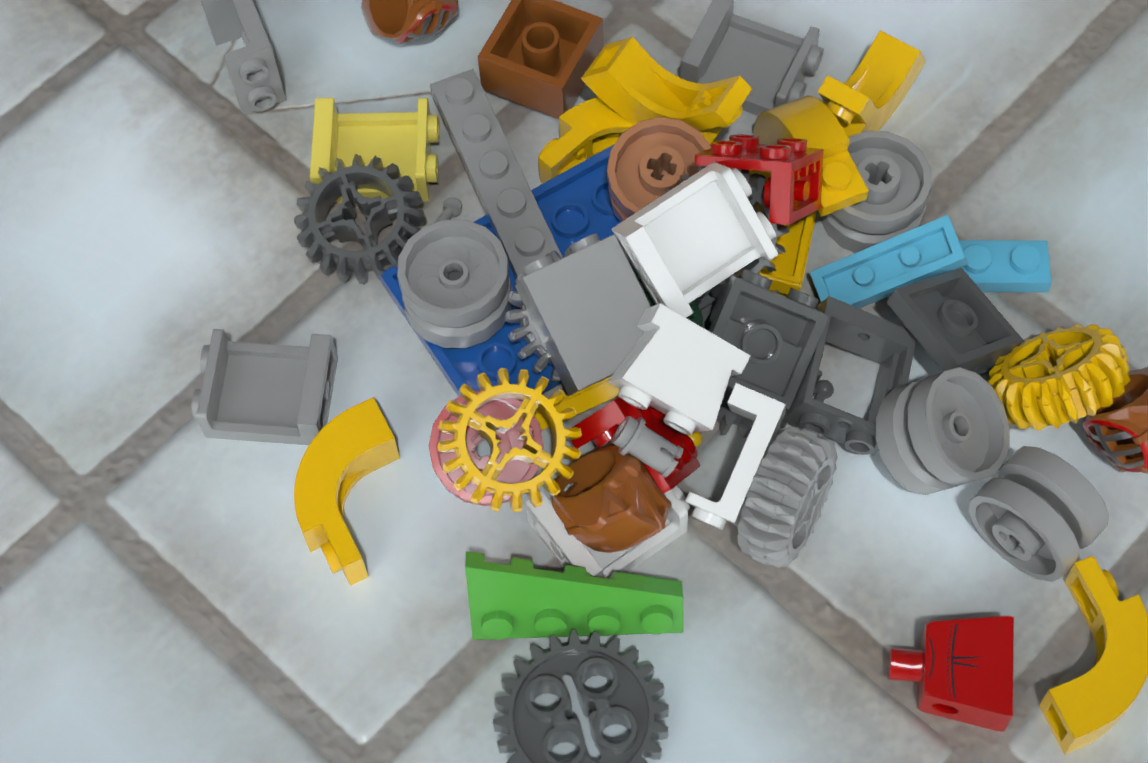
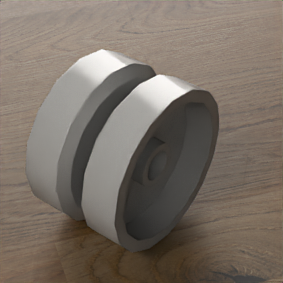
[820,131,932,253]
[397,220,511,348]
[876,368,1010,495]
[968,446,1109,582]

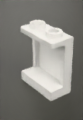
[611,162,779,318]
[685,383,786,530]
[525,483,690,579]

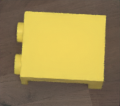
[310,98,440,203]

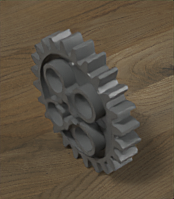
[493,631,669,763]

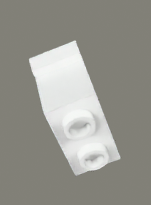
[608,303,750,435]

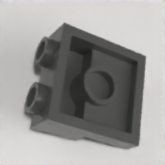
[886,268,1024,375]
[709,269,829,410]

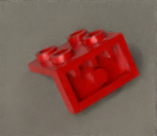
[695,134,824,225]
[571,397,700,494]

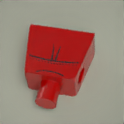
[888,616,1014,732]

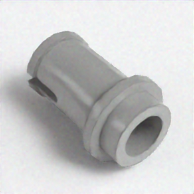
[612,416,683,477]

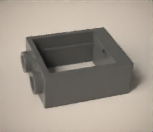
[783,296,917,455]

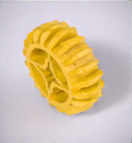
[988,324,1130,430]
[437,368,582,512]

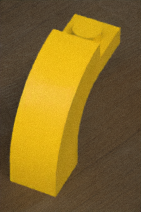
[818,30,926,137]
[581,36,752,145]
[753,95,869,217]
[538,97,634,184]
[294,397,400,586]
[1039,555,1148,755]

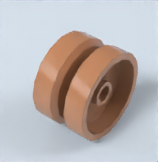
[607,117,711,222]

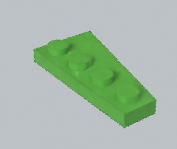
[465,551,683,640]

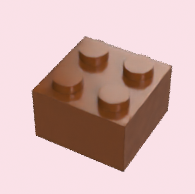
[477,0,604,119]

